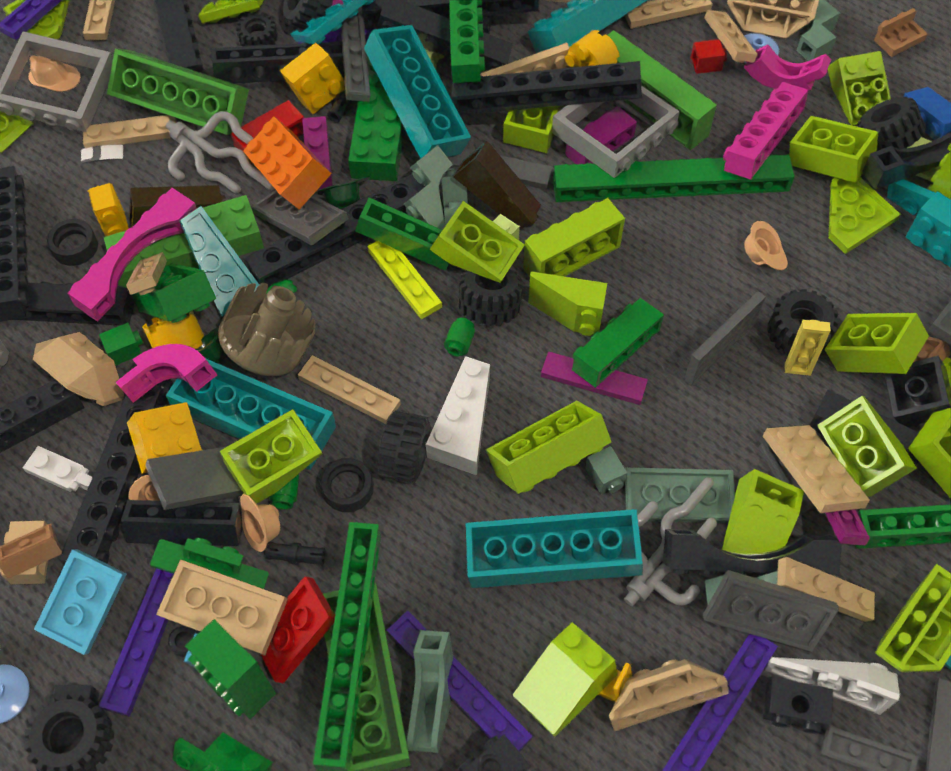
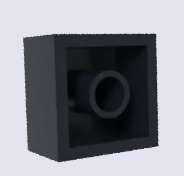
[885,355,951,427]

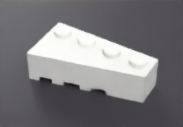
[426,356,490,475]

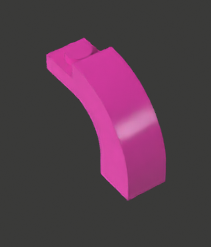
[744,45,831,90]
[116,344,217,403]

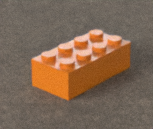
[243,116,332,210]

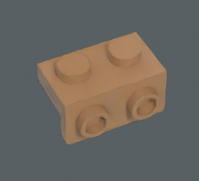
[874,8,927,57]

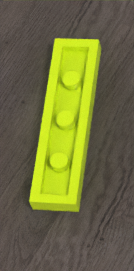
[367,241,442,320]

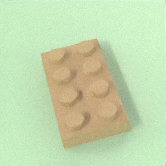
[763,425,870,513]
[156,560,288,655]

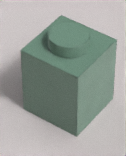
[585,446,627,494]

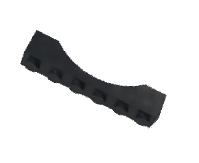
[862,132,951,189]
[663,529,842,576]

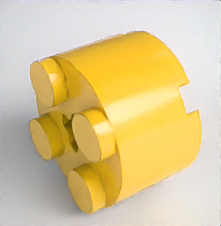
[565,30,620,68]
[142,311,204,349]

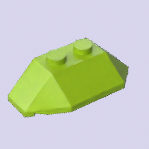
[875,564,951,672]

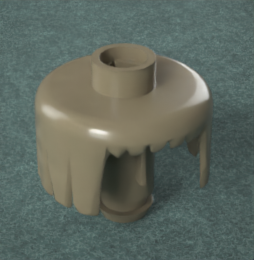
[218,283,315,376]

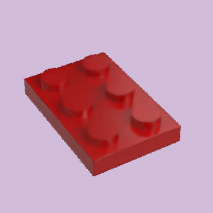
[261,576,335,683]

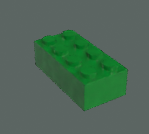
[132,263,216,323]
[185,619,276,720]

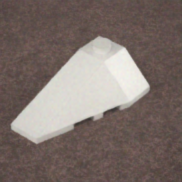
[764,657,900,715]

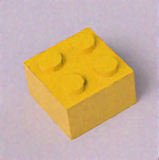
[280,43,345,115]
[127,402,202,474]

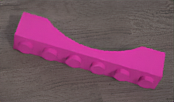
[68,188,197,322]

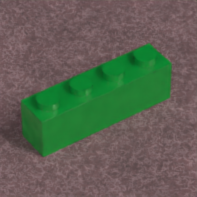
[355,198,449,271]
[572,298,664,388]

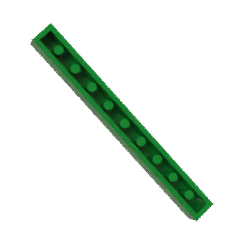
[553,155,795,202]

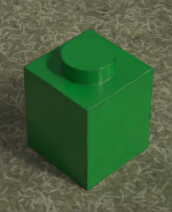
[99,323,144,366]

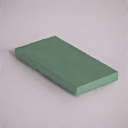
[625,467,735,523]

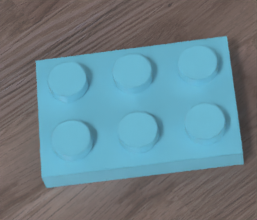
[34,549,127,655]

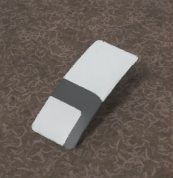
[81,144,123,164]

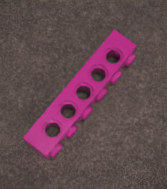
[723,82,809,179]

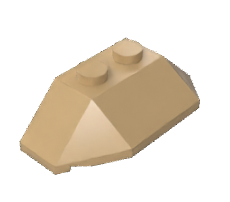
[727,0,819,39]
[33,332,125,406]
[609,659,729,731]

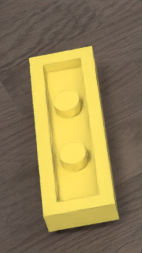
[785,320,830,376]

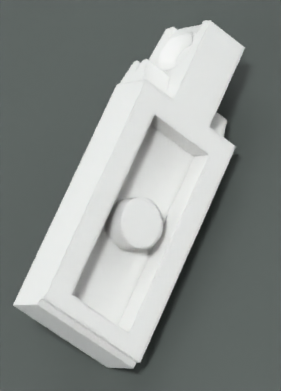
[23,446,92,492]

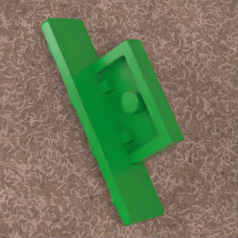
[150,538,269,589]
[172,732,273,771]

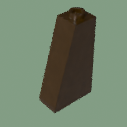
[453,141,541,230]
[129,185,226,228]

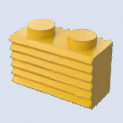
[88,183,129,237]

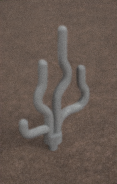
[166,111,275,194]
[624,477,717,607]

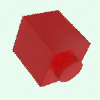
[691,39,727,74]

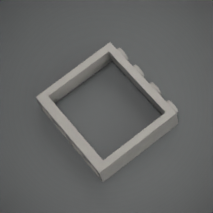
[0,32,113,132]
[552,86,680,178]

